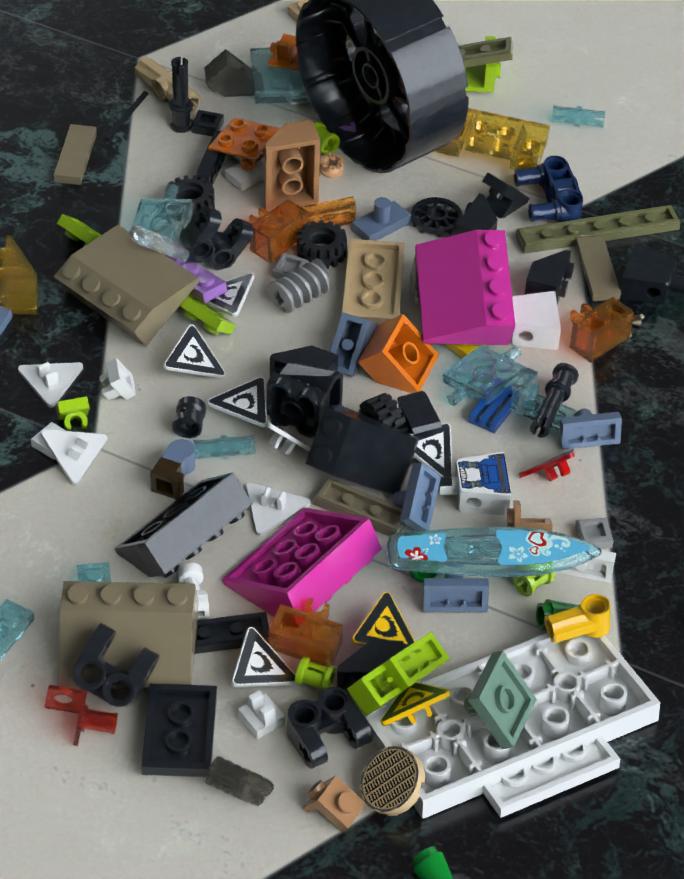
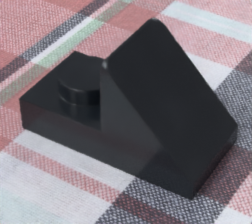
[482,172,530,219]
[397,391,442,435]

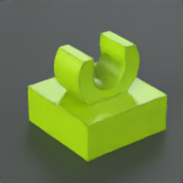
[56,396,90,431]

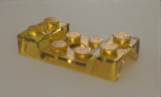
[434,108,550,170]

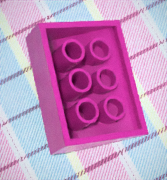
[415,230,515,345]
[222,507,382,625]

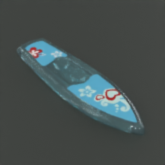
[386,527,602,577]

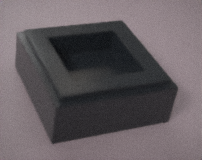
[191,110,224,137]

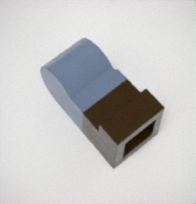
[150,439,196,500]

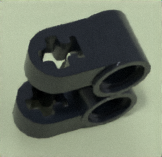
[180,206,254,270]
[73,623,160,707]
[287,687,373,769]

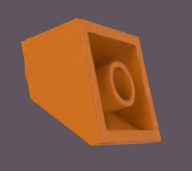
[358,314,439,393]

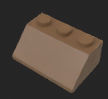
[265,119,320,212]

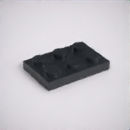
[141,683,217,777]

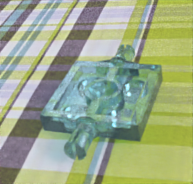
[130,184,194,253]
[443,345,526,406]

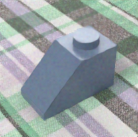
[330,312,378,377]

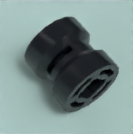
[172,396,207,439]

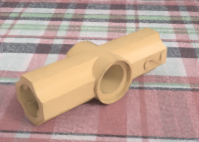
[135,56,201,114]

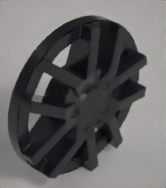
[411,197,462,237]

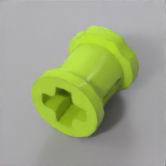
[314,122,340,155]
[512,562,555,597]
[295,656,337,691]

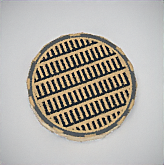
[360,746,425,816]

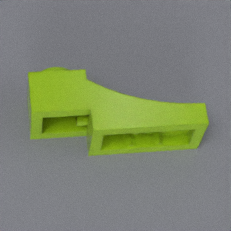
[347,631,450,717]

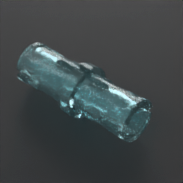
[552,105,605,128]
[193,435,256,460]

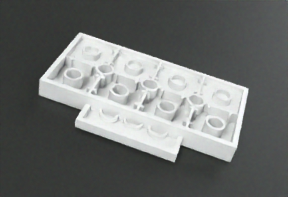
[358,633,660,819]

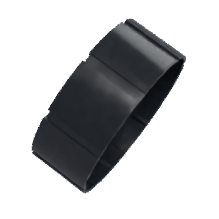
[296,0,469,173]

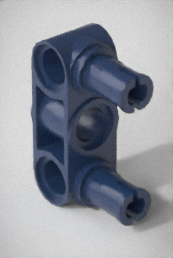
[513,156,583,222]

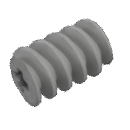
[267,259,330,313]

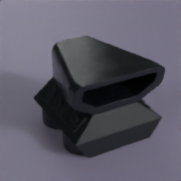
[266,362,343,438]

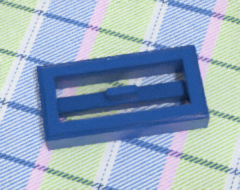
[468,380,523,434]

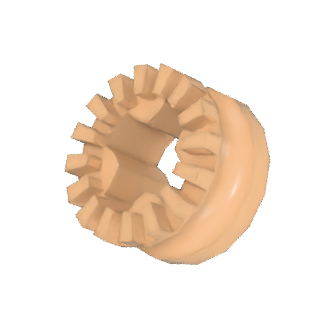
[320,153,344,178]

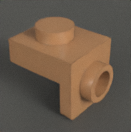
[507,500,553,535]
[303,775,366,832]

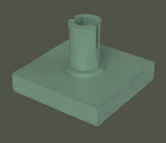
[464,651,537,749]

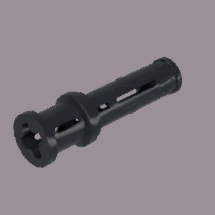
[169,57,193,133]
[530,363,579,438]

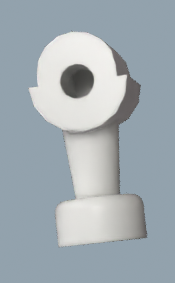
[177,563,210,618]

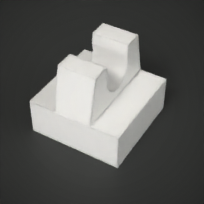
[99,358,136,400]
[238,690,285,739]

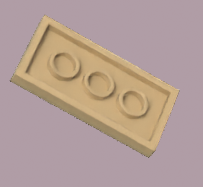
[342,239,405,326]

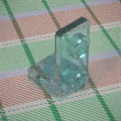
[510,367,576,431]

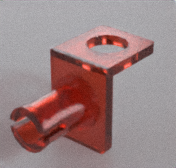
[45,685,118,746]

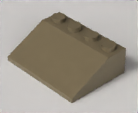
[54,225,200,346]
[58,581,199,690]

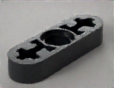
[196,130,227,187]

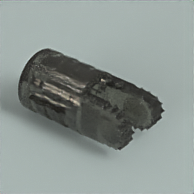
[205,756,274,806]

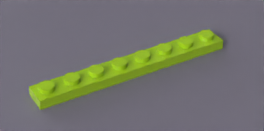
[57,214,236,335]

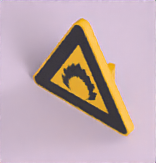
[351,591,415,649]
[380,682,450,726]

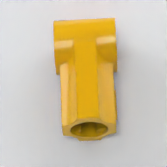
[544,594,610,643]

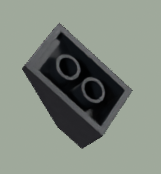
[305,404,420,495]

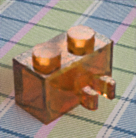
[249,199,308,263]
[569,297,634,363]
[269,598,343,667]

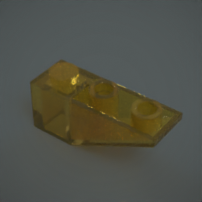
[0,236,39,314]

